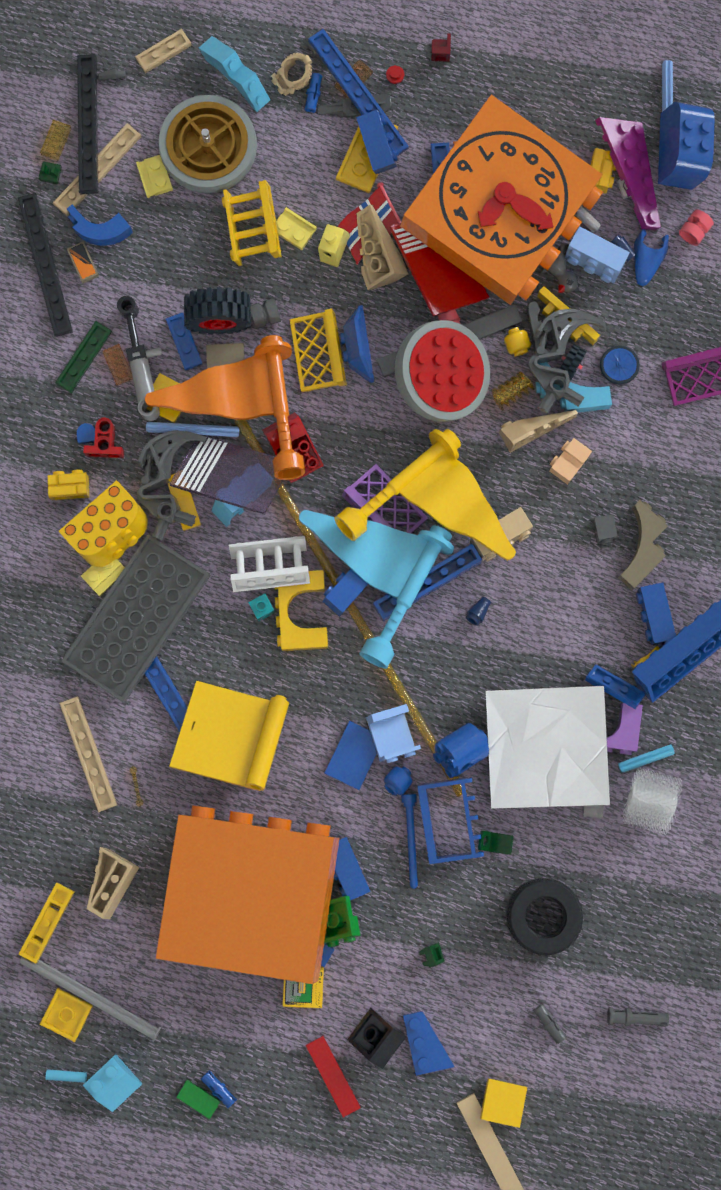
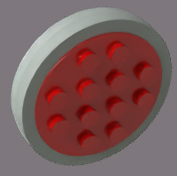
[395,320,490,422]

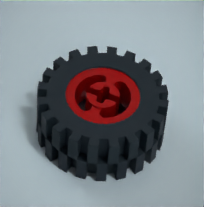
[184,287,251,335]

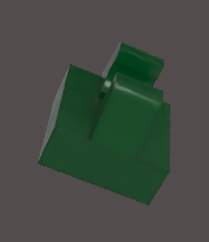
[39,161,62,184]
[419,942,445,968]

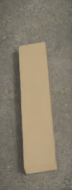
[53,123,141,216]
[60,696,117,812]
[456,1093,524,1190]

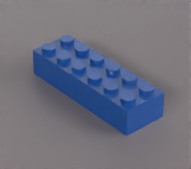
[632,600,721,703]

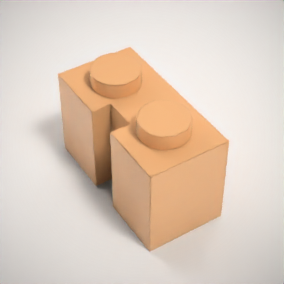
[550,438,592,485]

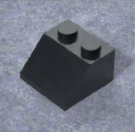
[347,1008,406,1069]

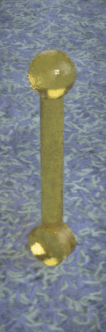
[129,766,144,806]

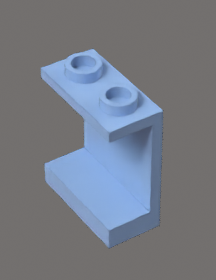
[366,704,421,763]

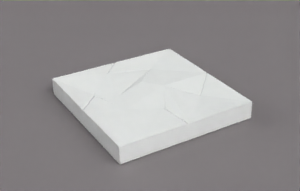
[486,686,610,809]

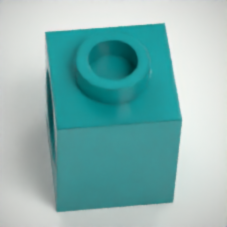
[248,594,275,621]

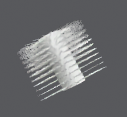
[623,767,682,834]

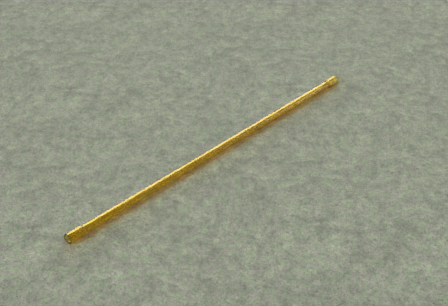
[234,420,468,797]

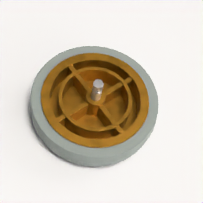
[159,95,257,193]

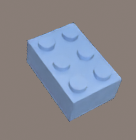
[565,226,630,283]

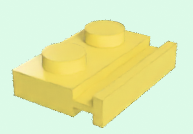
[136,155,173,198]
[276,207,317,250]
[81,559,125,596]

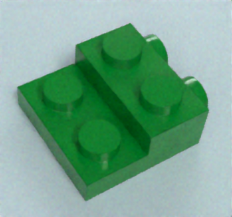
[324,896,361,947]

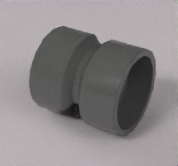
[251,298,281,329]

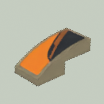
[67,241,99,284]

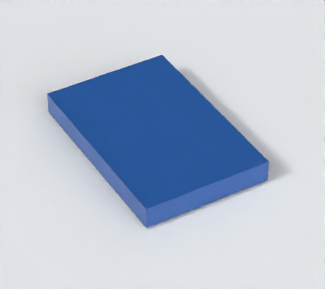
[324,721,377,790]

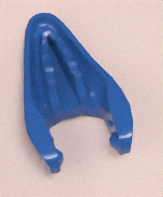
[634,229,669,286]

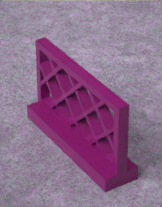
[661,347,721,406]

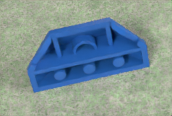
[340,305,374,383]

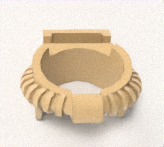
[271,53,312,96]

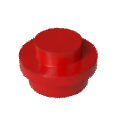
[386,65,404,84]

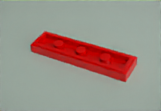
[306,1035,361,1118]

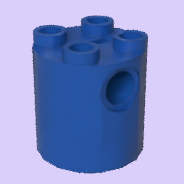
[433,723,489,778]

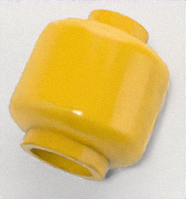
[504,327,531,357]

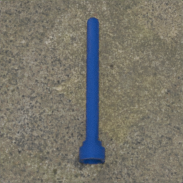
[401,794,418,889]

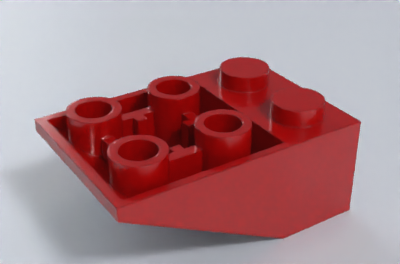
[262,412,324,483]

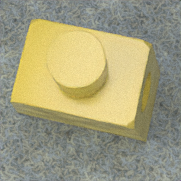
[318,224,350,267]

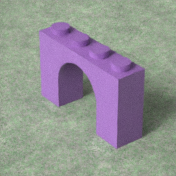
[607,703,643,755]

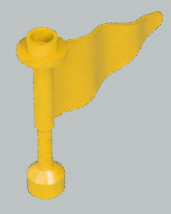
[334,429,516,561]

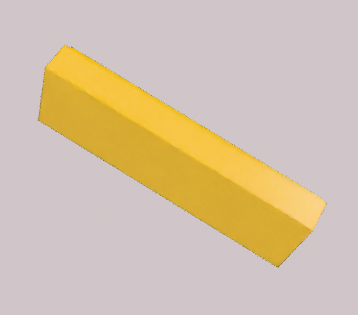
[168,471,201,531]

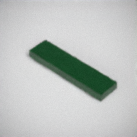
[55,321,112,394]

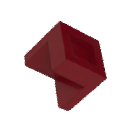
[431,33,451,62]

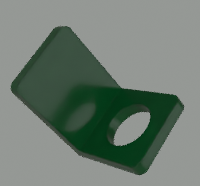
[478,830,514,855]

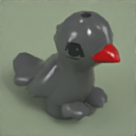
[541,243,578,293]

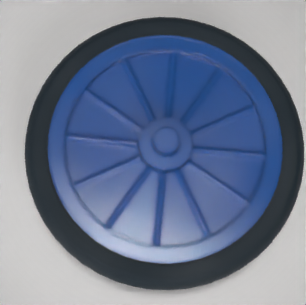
[600,346,640,385]

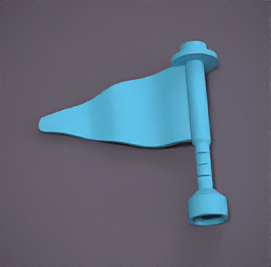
[299,510,454,669]

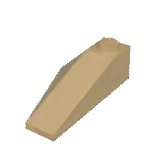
[357,205,408,290]
[499,410,578,453]

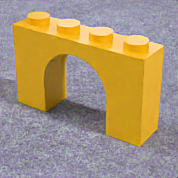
[275,570,328,651]

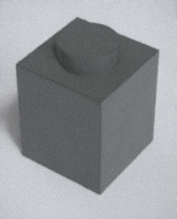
[592,514,618,545]

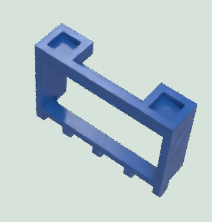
[417,778,484,864]

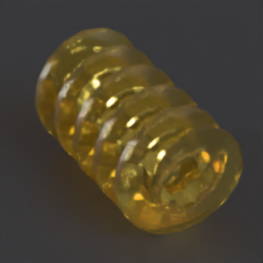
[492,372,535,411]

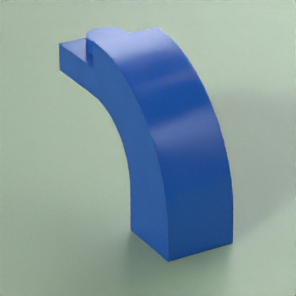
[67,204,133,246]

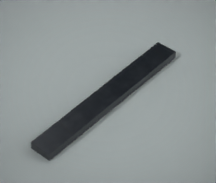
[77,54,99,195]
[18,193,73,337]

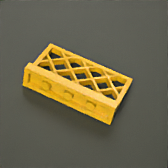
[290,308,347,392]

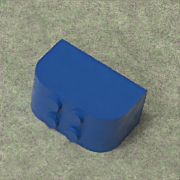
[658,102,715,190]

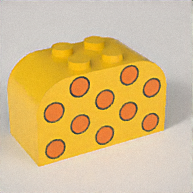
[59,480,148,567]

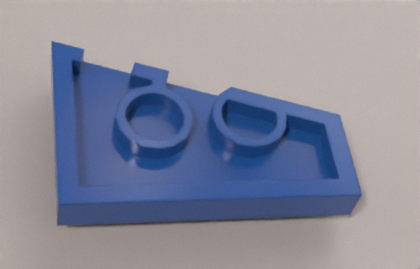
[403,1011,455,1076]

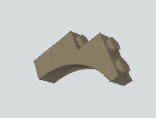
[618,500,668,591]

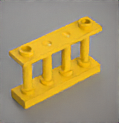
[222,180,282,266]

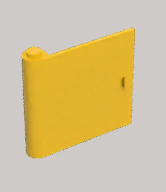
[169,681,289,791]

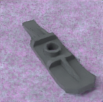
[318,93,392,117]

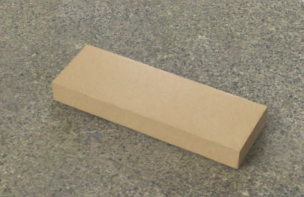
[135,29,192,74]

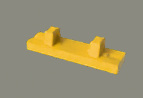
[537,286,600,345]
[19,883,75,964]

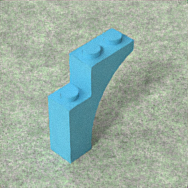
[199,36,270,112]
[535,362,612,413]

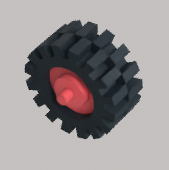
[560,344,587,381]

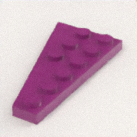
[595,117,661,230]

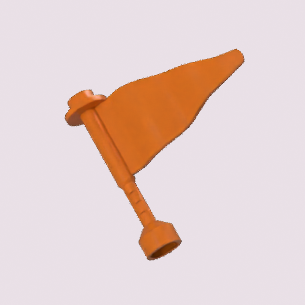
[145,335,305,480]

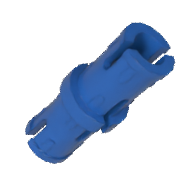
[304,73,323,113]
[200,1070,237,1109]

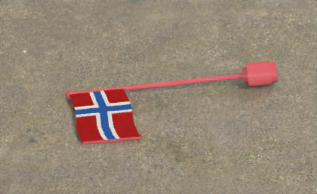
[338,182,461,324]

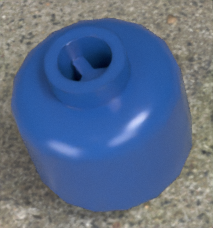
[384,766,413,796]

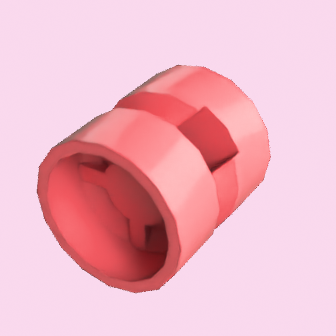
[679,209,714,246]

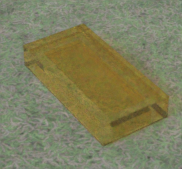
[40,119,71,161]

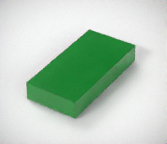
[176,1079,221,1119]

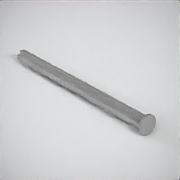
[20,956,161,1042]

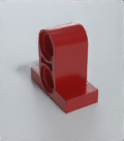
[83,417,124,458]

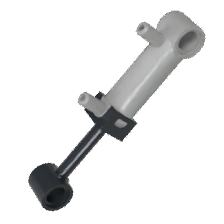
[117,296,162,421]

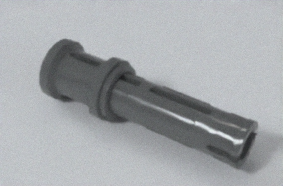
[607,1007,669,1026]

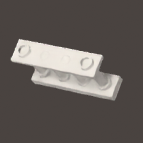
[229,536,310,592]

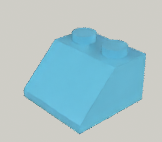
[83,1054,142,1112]

